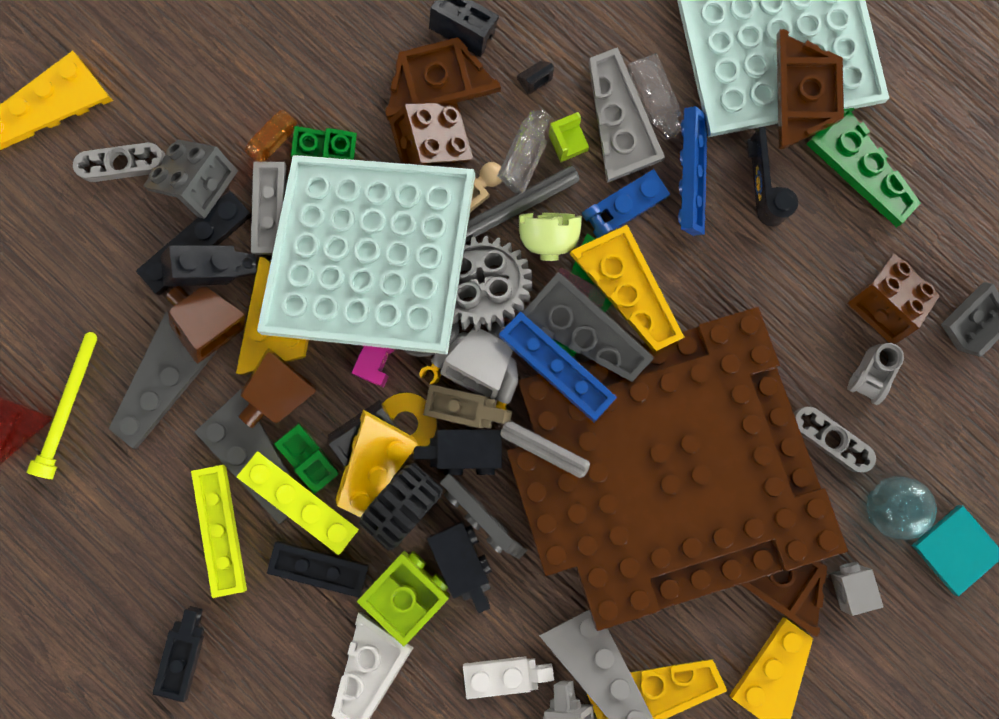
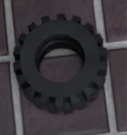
[359,463,443,551]

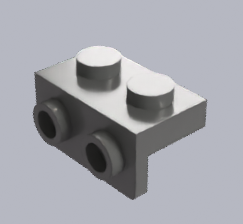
[941,282,999,357]

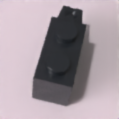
[161,246,257,286]
[413,430,502,475]
[427,521,492,614]

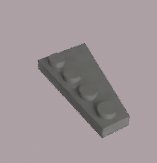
[522,272,654,382]
[195,389,292,524]

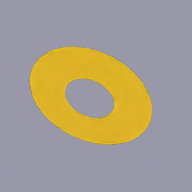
[382,393,437,455]

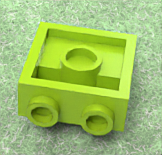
[357,550,451,647]

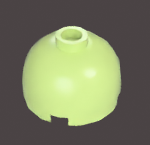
[519,213,582,261]

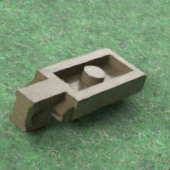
[423,384,512,428]

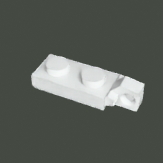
[463,656,554,699]

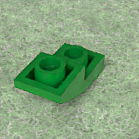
[290,126,357,160]

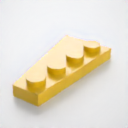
[587,659,727,719]

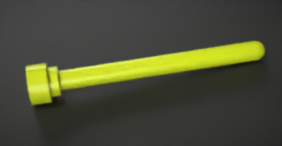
[27,332,97,479]

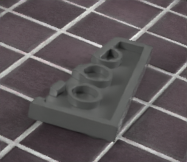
[109,312,217,449]

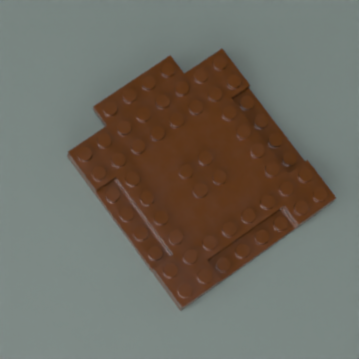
[507,306,849,631]

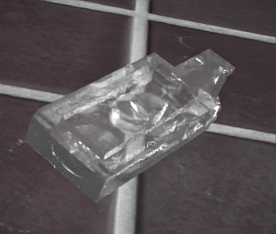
[627,53,682,139]
[497,110,551,193]

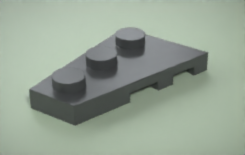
[440,474,528,559]

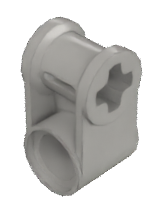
[847,343,904,405]

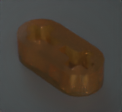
[245,110,297,162]

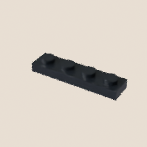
[136,190,252,296]

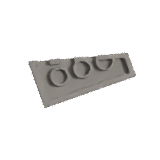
[589,47,665,183]
[539,610,653,719]

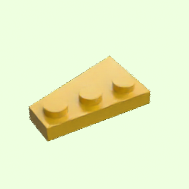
[335,410,418,518]
[729,617,813,719]

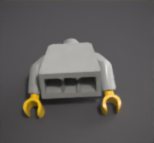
[419,323,518,410]

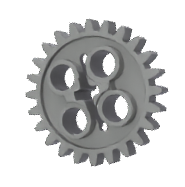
[452,236,532,332]

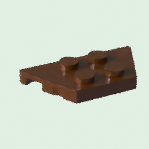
[776,29,844,149]
[385,37,501,120]
[740,561,827,638]

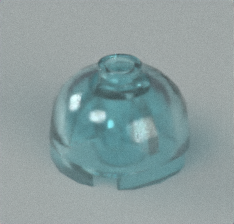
[866,476,937,540]

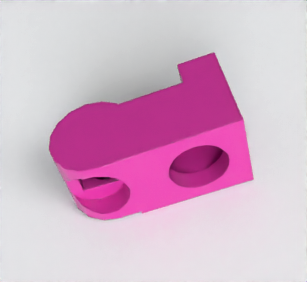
[352,346,396,388]

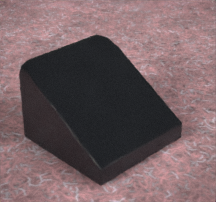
[517,61,554,94]

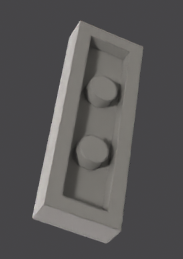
[251,162,287,255]

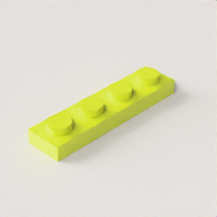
[236,451,359,555]
[191,465,247,598]

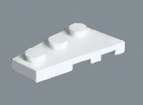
[332,612,413,719]

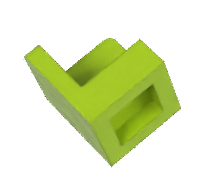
[548,112,589,163]

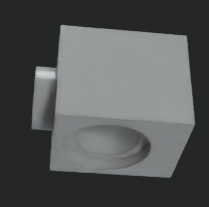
[830,562,883,616]

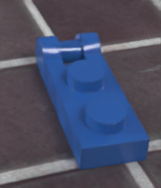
[581,169,670,238]

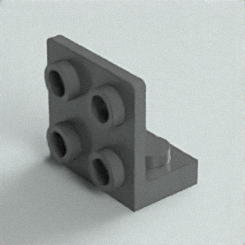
[144,140,238,219]

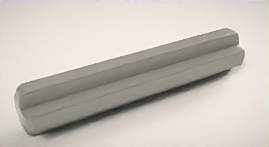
[500,422,590,478]

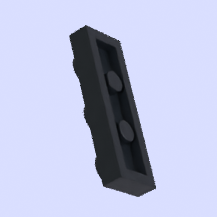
[266,541,369,598]

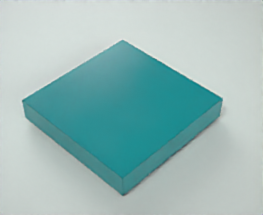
[911,505,999,596]

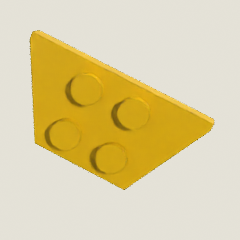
[236,257,309,375]

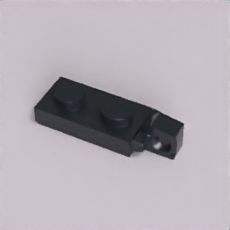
[153,606,205,702]

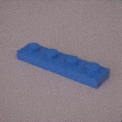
[678,106,707,236]
[499,311,617,423]

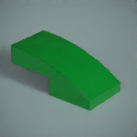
[274,422,339,494]

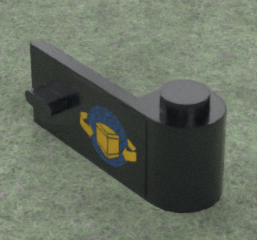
[747,127,798,227]

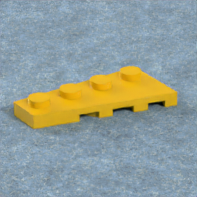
[0,50,113,150]
[570,225,684,352]

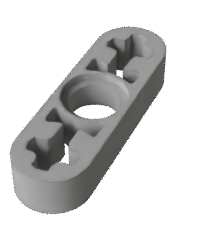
[73,142,166,182]
[794,407,876,472]

